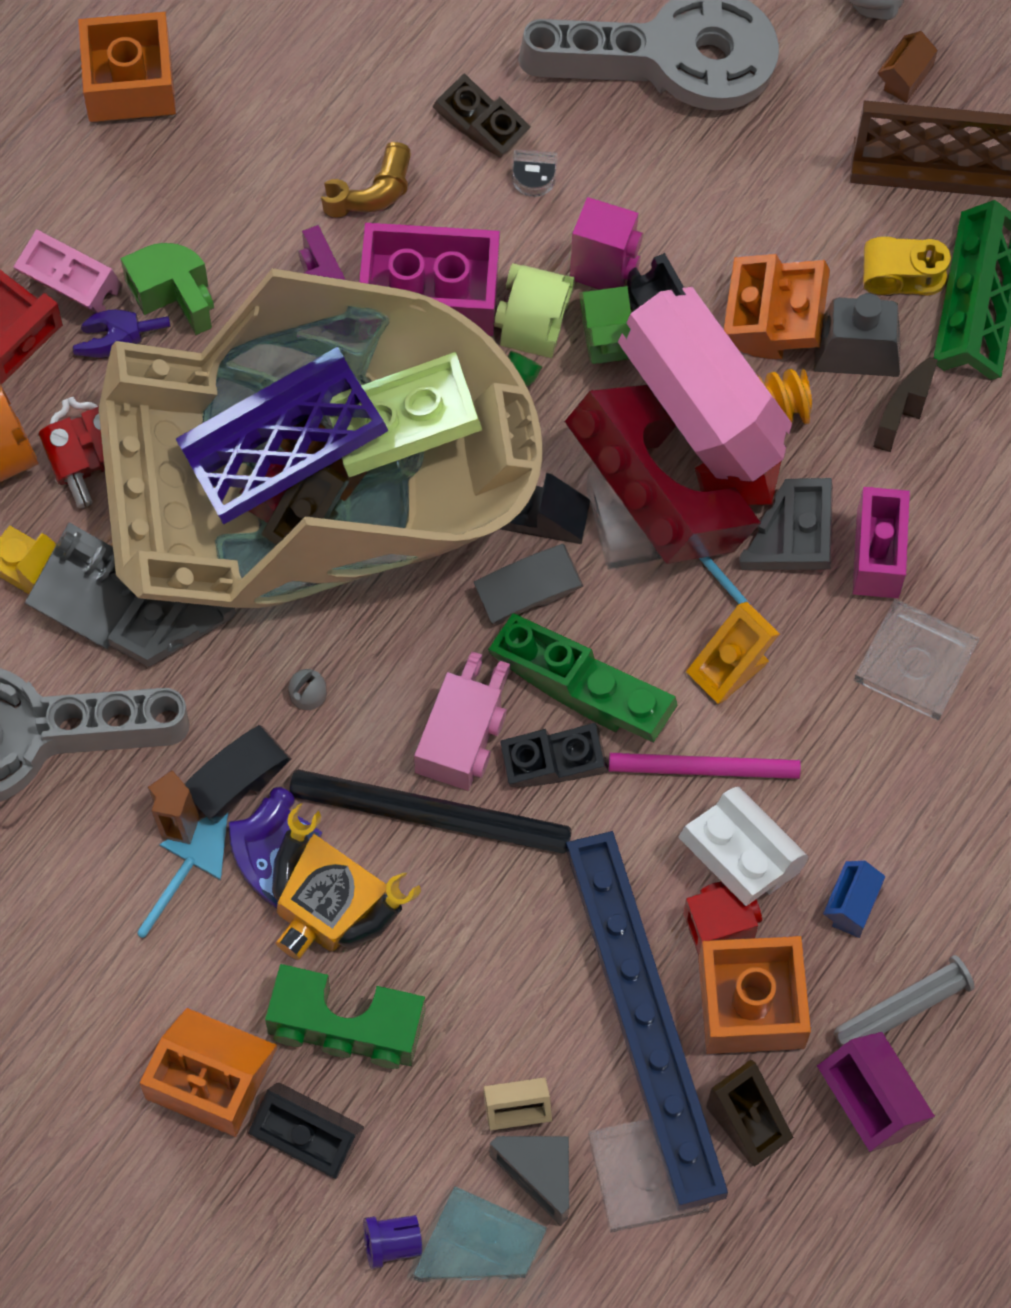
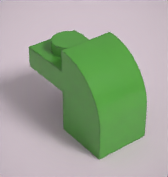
[120,243,214,335]
[579,286,631,364]

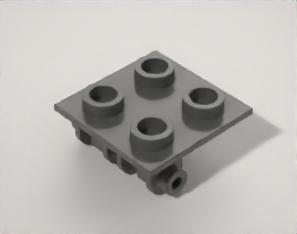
[24,522,136,649]

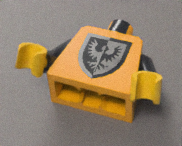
[272,803,421,960]

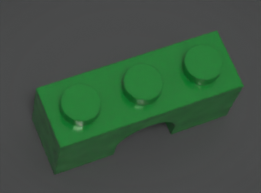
[265,964,426,1069]

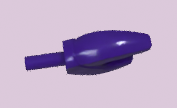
[72,309,171,358]

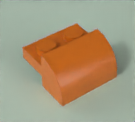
[724,254,830,359]

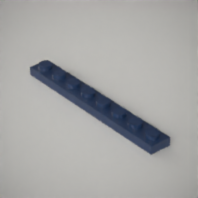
[566,831,728,1211]

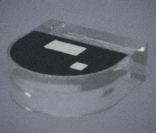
[512,150,558,197]

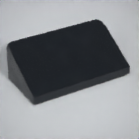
[248,1083,364,1179]

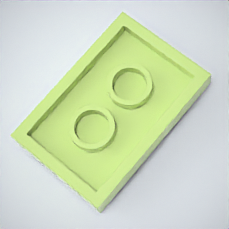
[330,352,482,477]

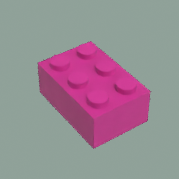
[358,223,500,336]

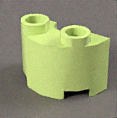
[494,263,575,358]

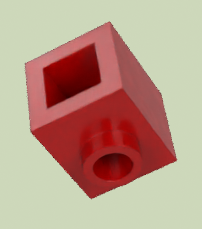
[683,881,762,956]

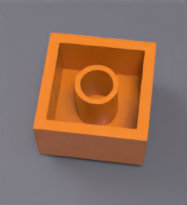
[78,11,176,122]
[698,936,811,1054]

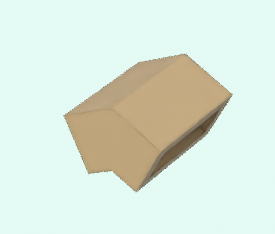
[483,1077,552,1130]

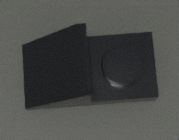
[500,473,590,544]

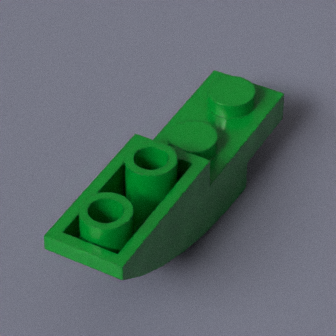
[488,613,678,743]

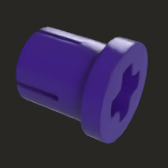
[363,1215,422,1269]

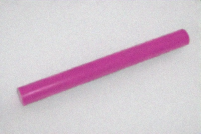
[609,753,801,779]

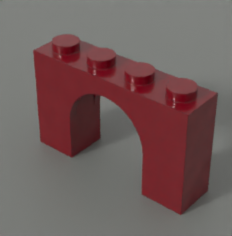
[564,385,761,564]

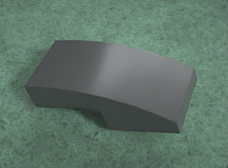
[474,544,584,625]

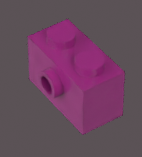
[817,1032,935,1152]

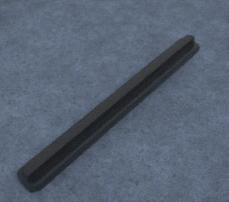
[289,769,572,854]

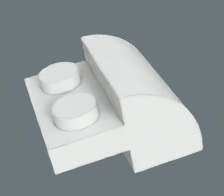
[678,787,808,906]

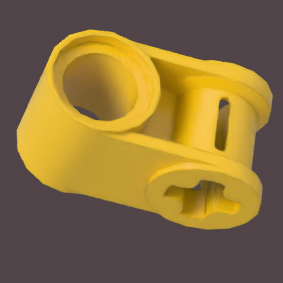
[863,236,951,296]

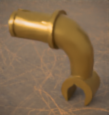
[321,142,411,218]

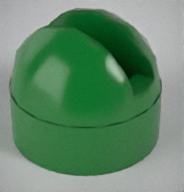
[508,350,543,387]

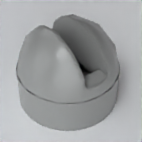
[288,669,327,710]

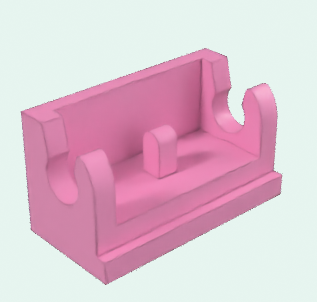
[13,229,123,313]

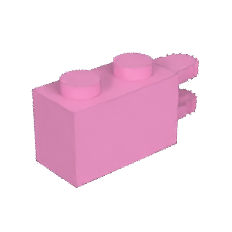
[414,652,510,791]

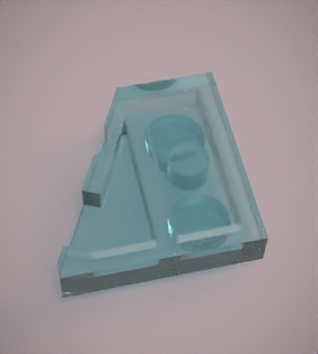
[413,1186,547,1282]

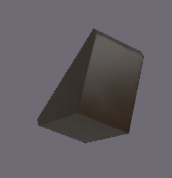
[706,1059,794,1167]

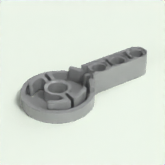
[518,0,779,110]
[0,668,190,802]

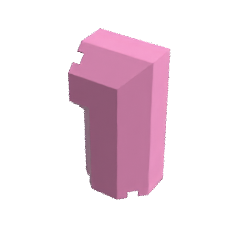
[618,287,792,481]

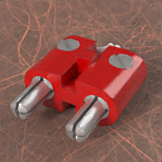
[38,397,105,508]

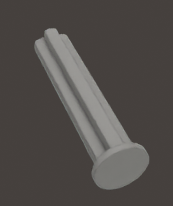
[834,955,975,1047]

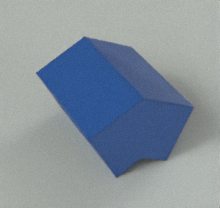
[823,860,886,938]

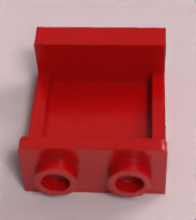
[0,270,63,385]

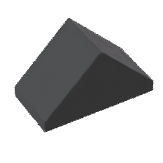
[489,1136,569,1226]

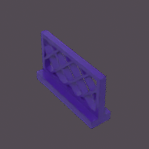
[176,347,389,524]

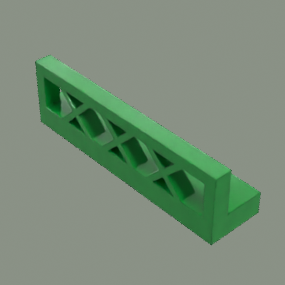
[933,200,1011,380]

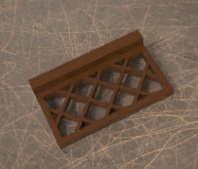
[850,100,1011,198]

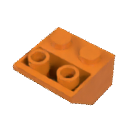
[140,1008,278,1137]

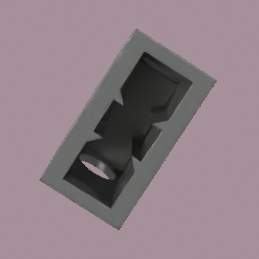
[814,293,901,377]

